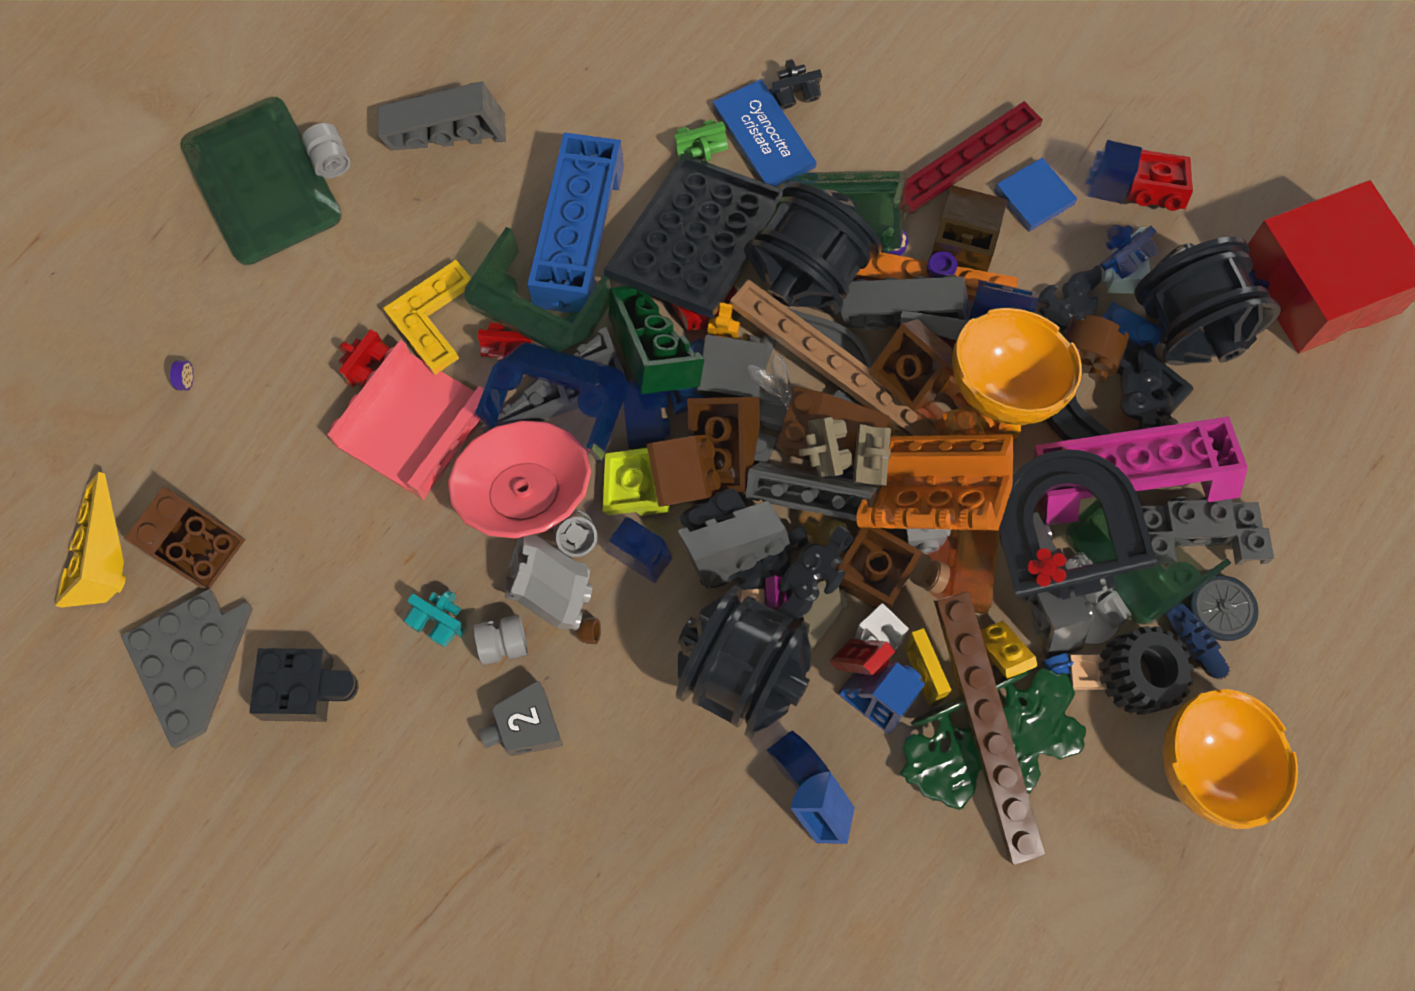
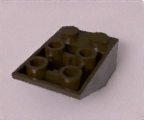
[931,185,1008,272]

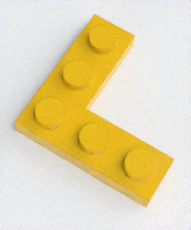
[383,260,474,375]

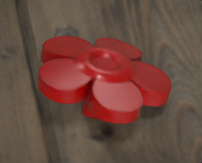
[1028,548,1067,587]

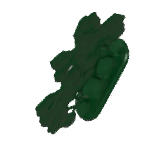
[900,668,1086,810]

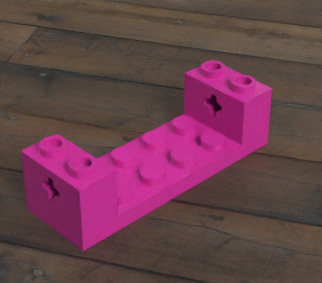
[1034,416,1248,525]

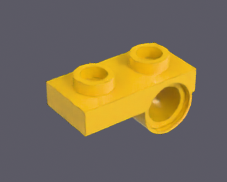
[980,620,1037,680]

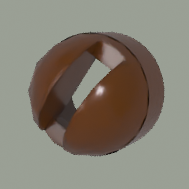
[575,618,601,644]

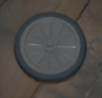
[1189,575,1259,641]

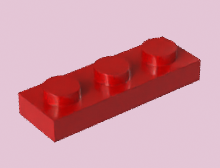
[829,639,896,675]

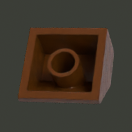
[647,434,721,507]

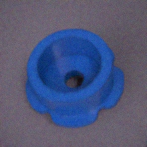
[1042,653,1073,675]

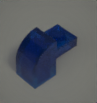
[766,730,830,790]

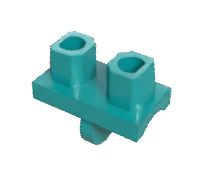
[403,590,466,648]

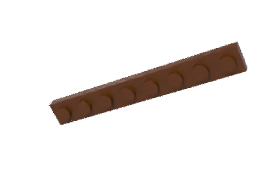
[934,591,1045,865]

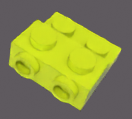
[602,448,670,516]

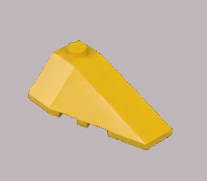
[55,472,126,608]

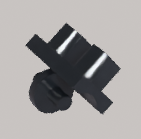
[769,59,823,110]

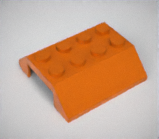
[856,434,1013,530]

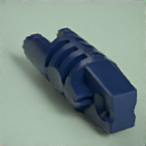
[1166,603,1230,680]

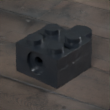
[249,648,359,722]

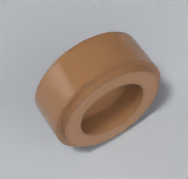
[923,560,950,594]

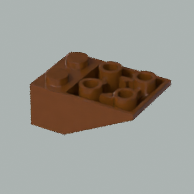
[124,486,245,591]

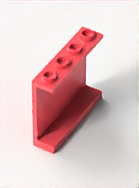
[327,340,494,500]

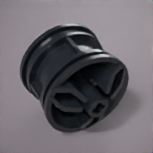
[743,182,882,314]
[1134,236,1281,366]
[676,585,811,739]

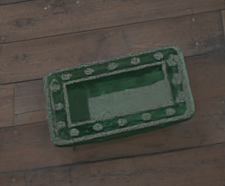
[180,97,342,265]

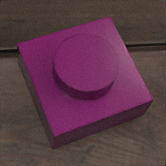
[765,576,792,612]

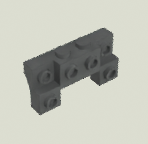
[1141,497,1274,568]

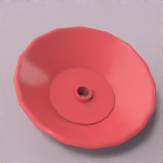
[448,420,592,538]

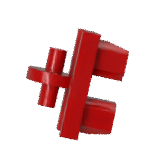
[477,322,535,368]
[338,329,390,388]

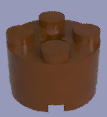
[1063,315,1129,382]

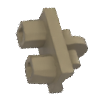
[799,417,853,477]
[853,424,891,486]

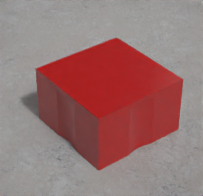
[1248,180,1415,354]

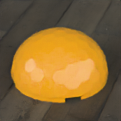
[952,308,1082,425]
[1162,689,1298,829]

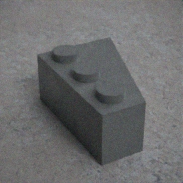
[678,501,790,589]

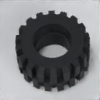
[1098,626,1194,715]

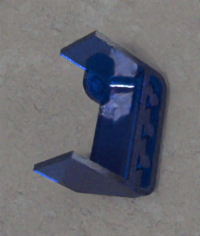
[475,343,628,461]

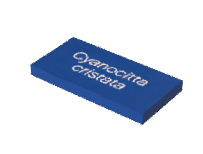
[713,79,817,187]

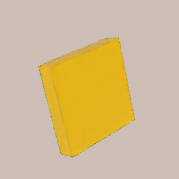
[904,628,951,708]

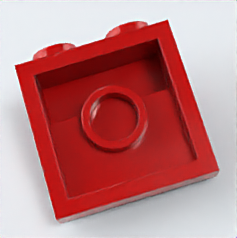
[1127,148,1193,211]

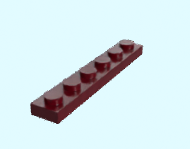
[892,101,1043,214]

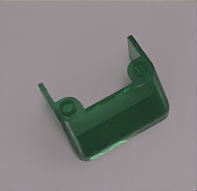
[464,227,611,351]
[1066,499,1231,625]

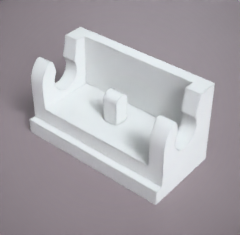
[854,603,909,650]

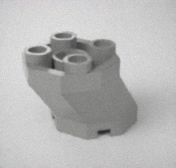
[505,535,592,630]

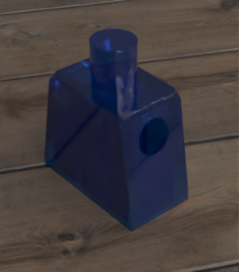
[606,516,673,583]

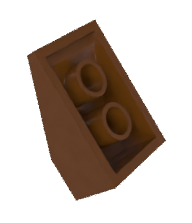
[777,386,890,471]
[687,397,760,492]

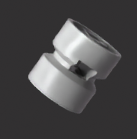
[302,123,351,178]
[552,507,597,557]
[474,615,528,665]

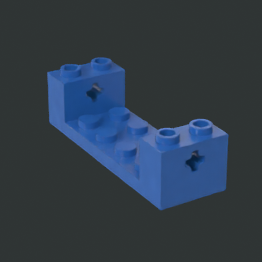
[527,132,624,316]

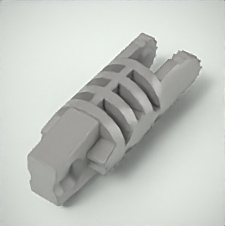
[1065,552,1132,629]

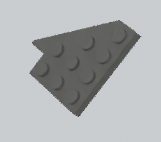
[121,589,253,749]

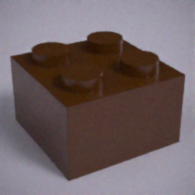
[869,319,954,411]
[837,528,923,610]

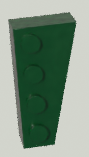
[608,286,704,394]

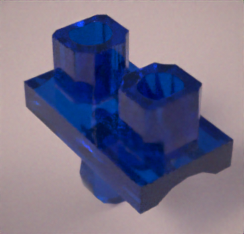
[1099,225,1159,279]

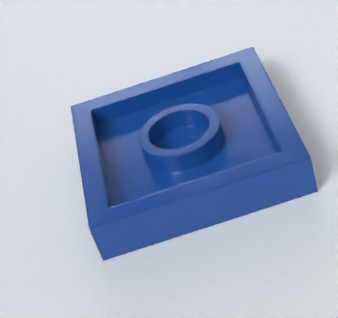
[995,157,1077,232]

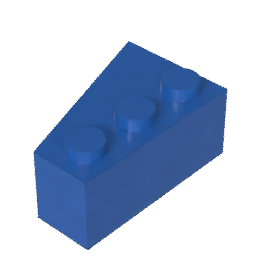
[837,662,925,735]

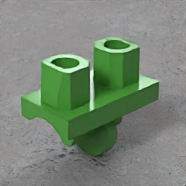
[674,119,728,162]

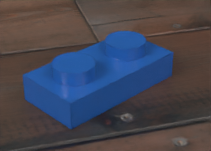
[1102,301,1164,350]

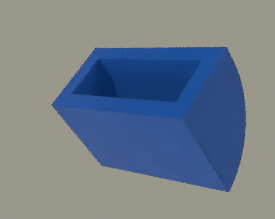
[791,771,855,844]

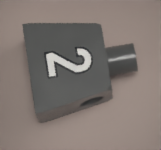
[479,681,563,756]

